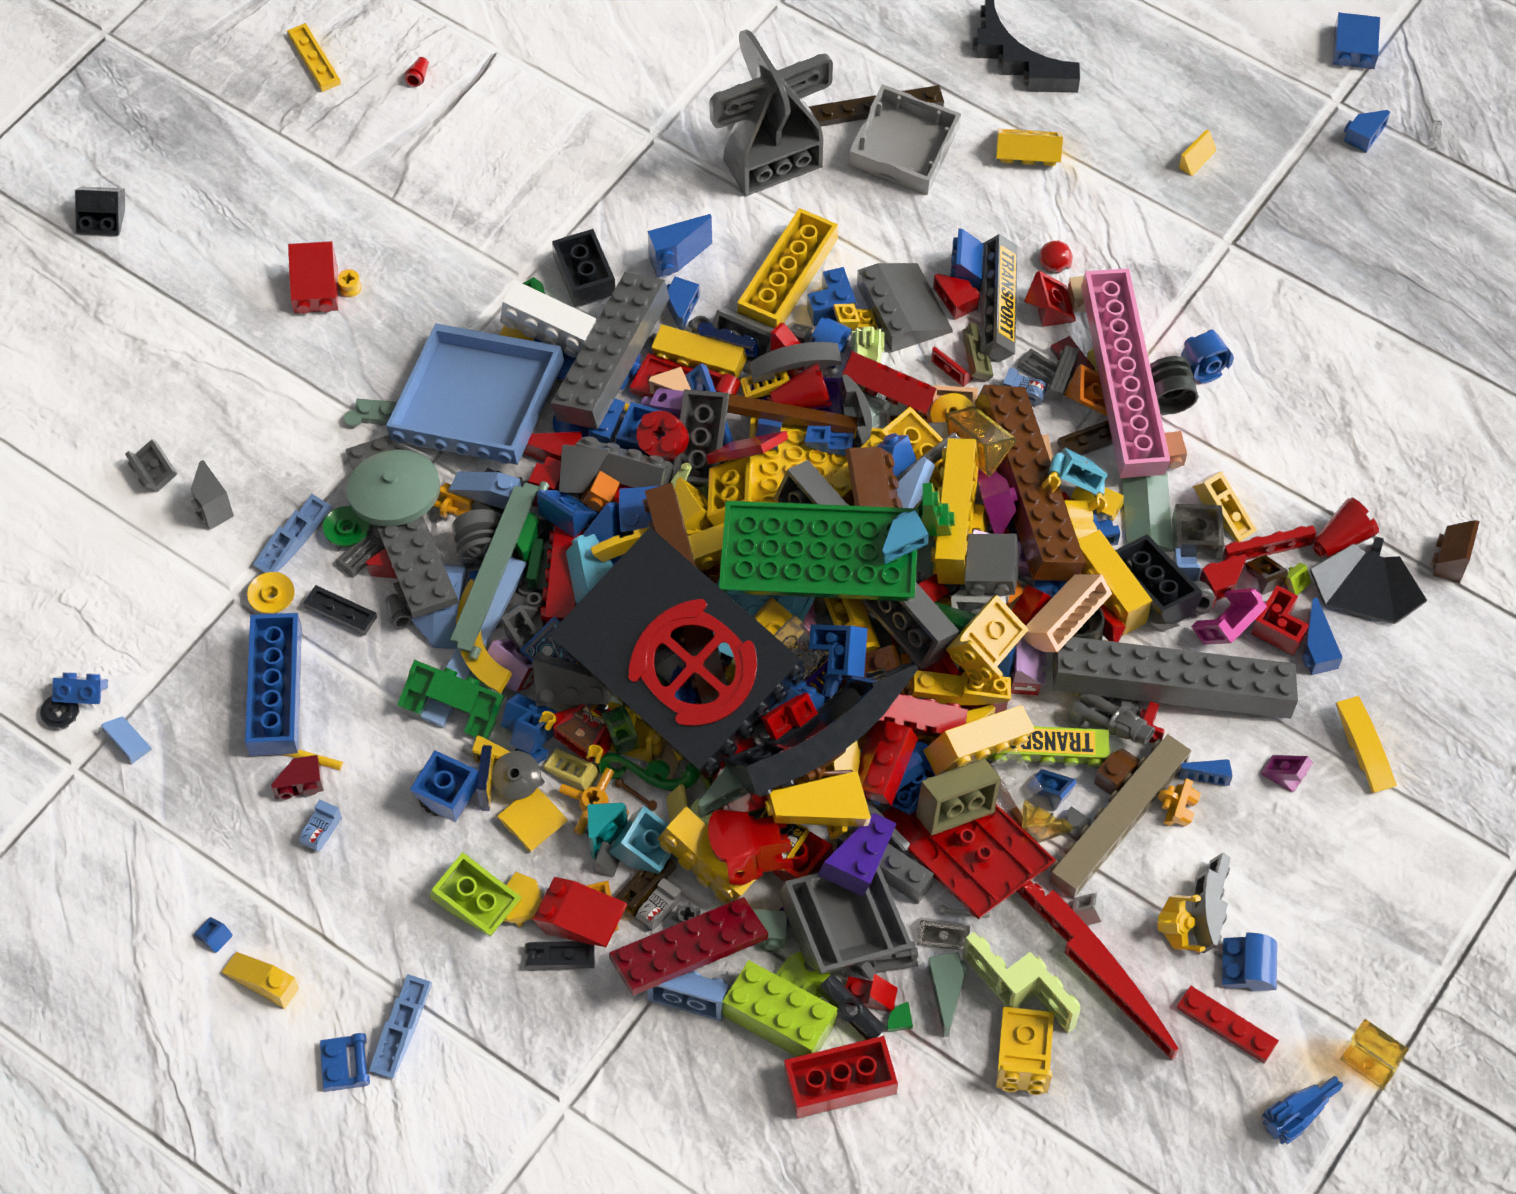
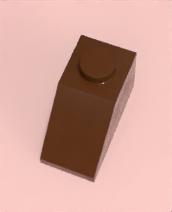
[1094,748,1140,795]

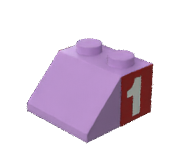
[1010,637,1046,696]
[487,638,535,692]

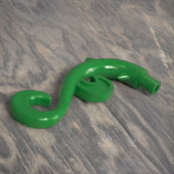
[598,753,700,791]

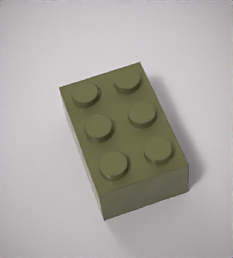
[916,759,1001,836]

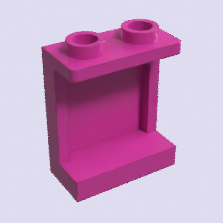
[1191,588,1267,645]

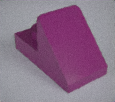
[1261,755,1313,792]

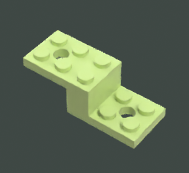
[963,932,1081,1033]

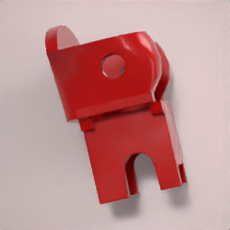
[708,810,793,886]

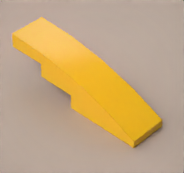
[1335,696,1397,793]

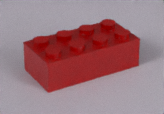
[784,1036,898,1119]

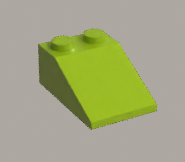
[429,852,522,937]

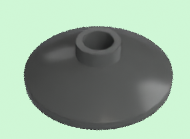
[492,751,541,800]

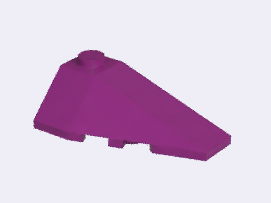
[978,459,1018,534]

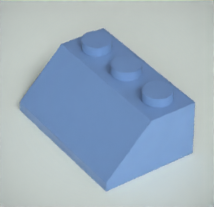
[648,971,730,1021]

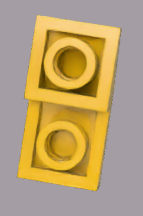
[833,304,878,331]

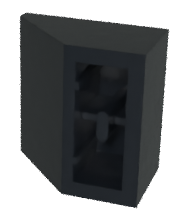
[75,186,125,235]

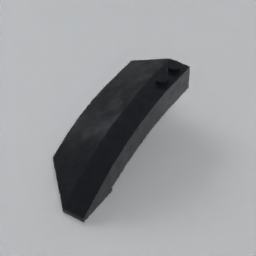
[723,663,918,797]

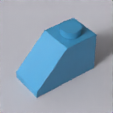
[882,510,929,564]

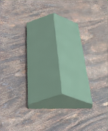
[1121,471,1174,552]

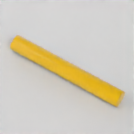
[282,749,344,771]

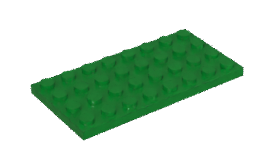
[719,501,919,601]

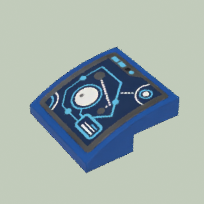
[520,616,576,663]

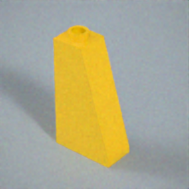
[765,771,871,827]

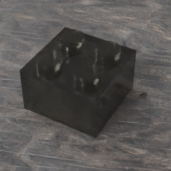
[1172,504,1225,560]

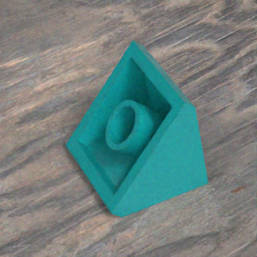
[587,802,628,860]

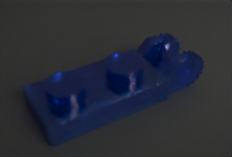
[697,322,759,357]

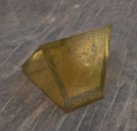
[1022,800,1074,843]

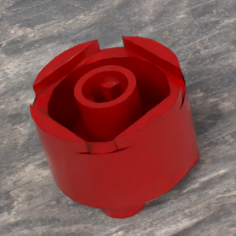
[637,411,689,461]

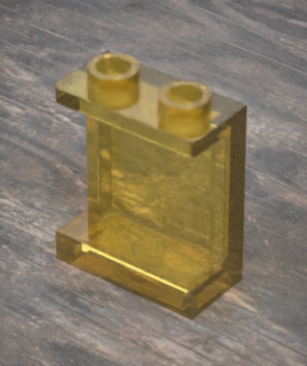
[1340,1019,1409,1090]

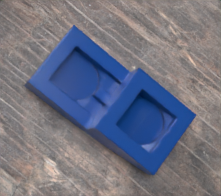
[805,426,855,456]

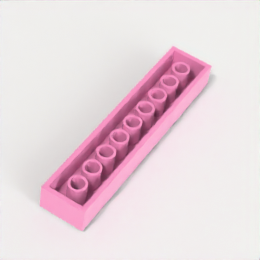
[1081,268,1170,478]

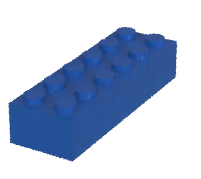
[245,613,302,756]

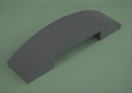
[750,342,842,383]
[839,375,872,448]

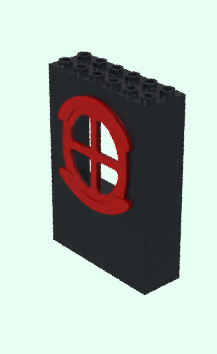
[549,527,806,779]

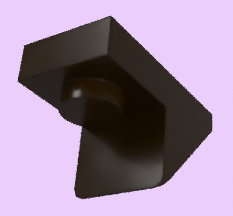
[1245,555,1288,595]

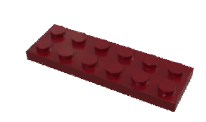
[609,897,769,996]

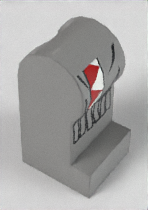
[636,878,682,930]

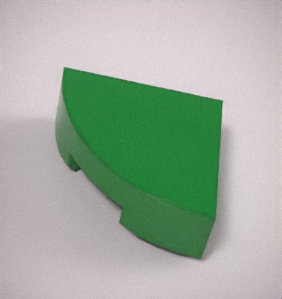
[887,1002,913,1032]

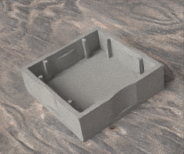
[848,84,961,195]

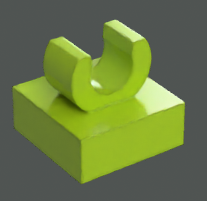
[1284,562,1312,595]

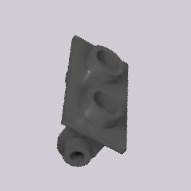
[869,941,918,972]

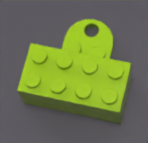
[723,952,838,1057]

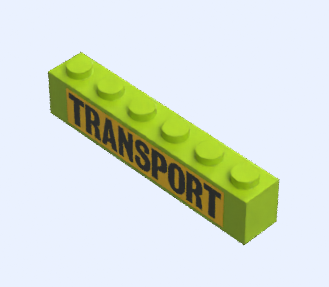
[966,723,1110,767]

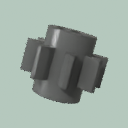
[672,902,701,925]

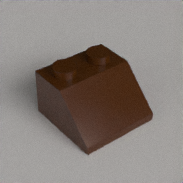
[1431,520,1480,583]

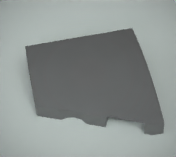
[559,445,610,493]

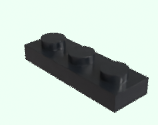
[303,585,377,635]

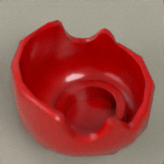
[1038,240,1073,273]

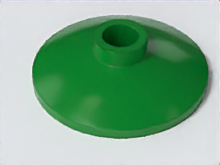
[323,506,370,547]

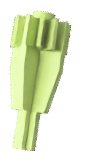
[851,327,885,405]

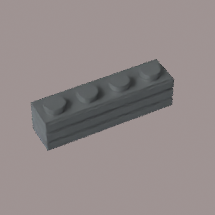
[1046,345,1079,401]

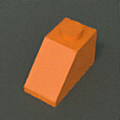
[581,471,620,513]

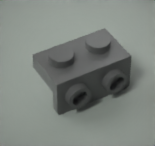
[125,439,178,492]

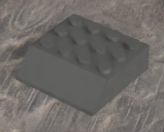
[778,865,913,974]

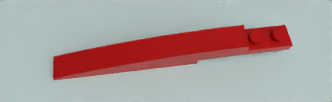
[1016,881,1179,1060]

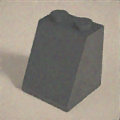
[965,534,1020,596]

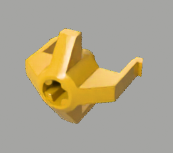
[1157,894,1205,953]

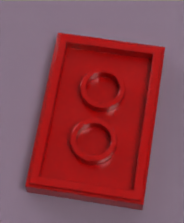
[706,431,788,464]

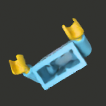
[1042,448,1108,513]

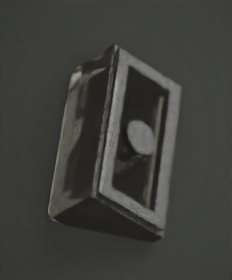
[917,918,970,951]

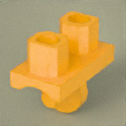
[433,483,474,518]
[1158,778,1201,826]

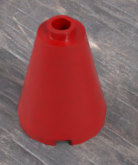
[767,363,833,409]
[1312,497,1379,558]

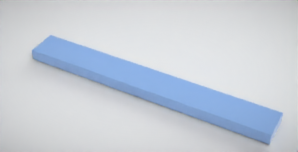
[421,557,528,728]

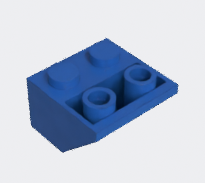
[950,228,983,292]

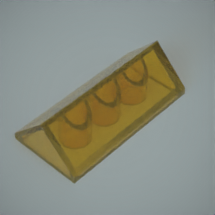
[945,406,1018,477]

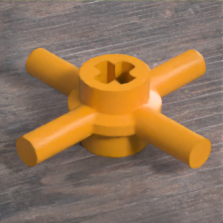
[559,768,629,836]

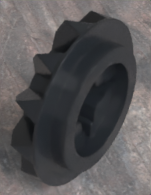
[40,696,80,730]

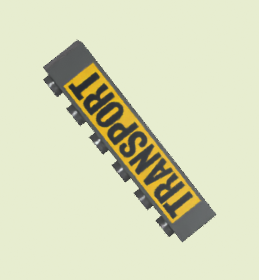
[980,234,1017,362]

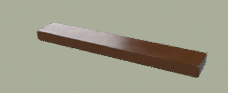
[727,394,858,435]

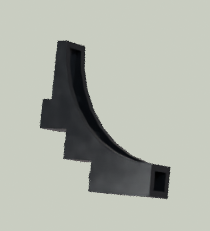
[972,0,1080,93]

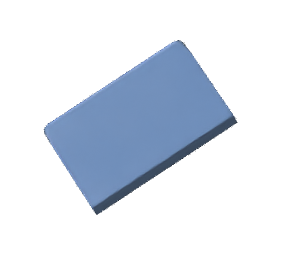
[101,716,152,764]

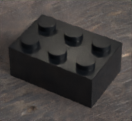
[552,229,616,307]

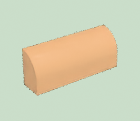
[1023,574,1112,652]

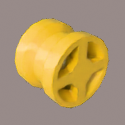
[337,269,361,298]

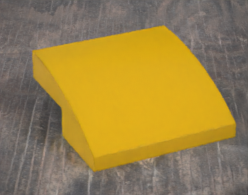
[497,788,568,853]

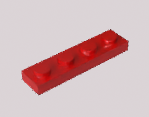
[1222,525,1317,561]
[1177,986,1279,1064]

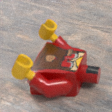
[538,704,612,763]

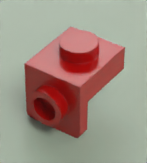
[1139,701,1165,743]

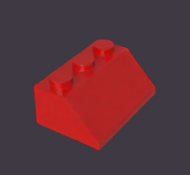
[858,721,918,805]

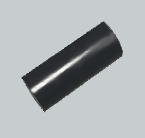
[1115,534,1202,623]

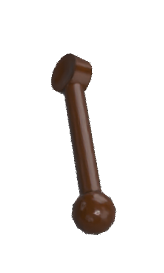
[615,778,657,811]

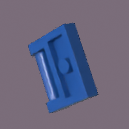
[320,1033,370,1092]

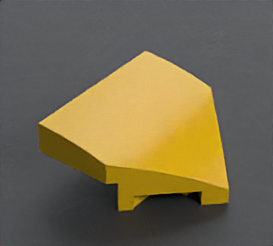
[504,871,543,927]

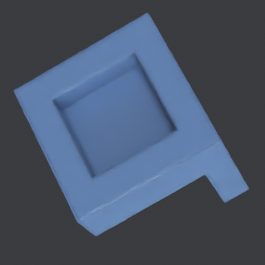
[1172,548,1201,581]

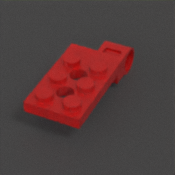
[630,353,741,398]

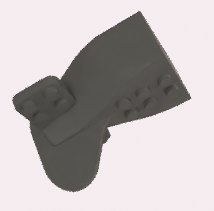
[709,29,833,197]

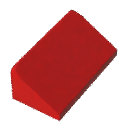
[931,346,974,387]
[1100,604,1126,642]

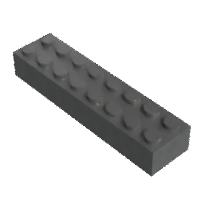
[551,272,669,429]

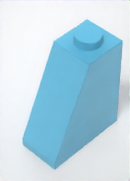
[566,534,614,604]

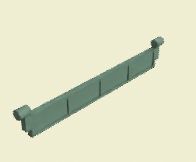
[450,481,549,661]

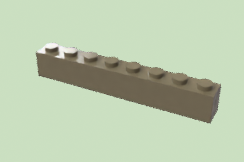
[1050,734,1192,899]

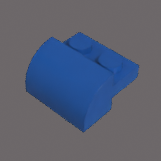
[1222,932,1278,991]

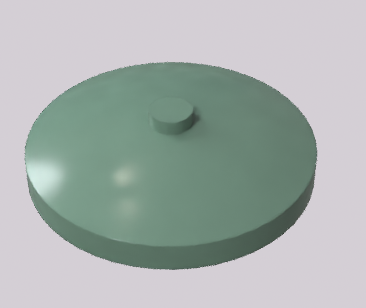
[347,450,440,526]

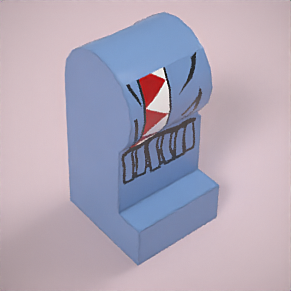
[1003,368,1047,405]
[299,799,342,851]

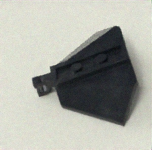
[1310,536,1427,624]

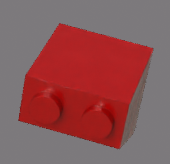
[288,241,338,314]

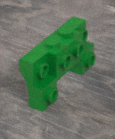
[397,659,505,740]

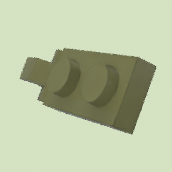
[962,323,994,381]

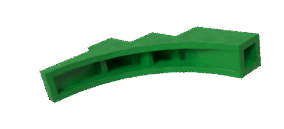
[914,483,956,547]

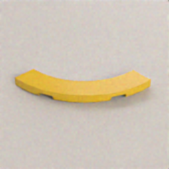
[591,527,701,563]
[456,579,513,694]

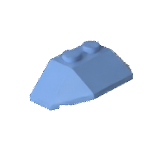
[411,564,467,649]

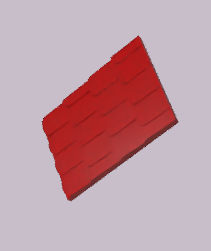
[882,804,1056,920]

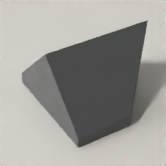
[501,605,545,658]

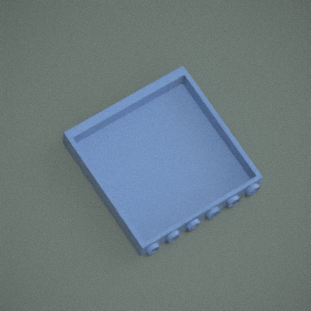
[386,323,564,465]

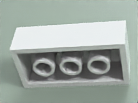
[500,280,596,358]

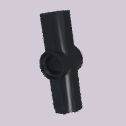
[816,974,887,1040]

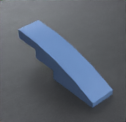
[253,493,332,573]
[369,974,433,1079]

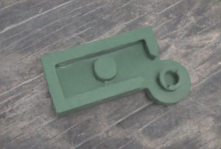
[344,398,397,427]

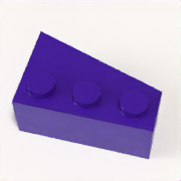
[818,813,897,897]

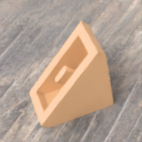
[649,367,691,394]

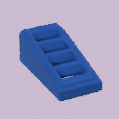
[1178,759,1233,786]

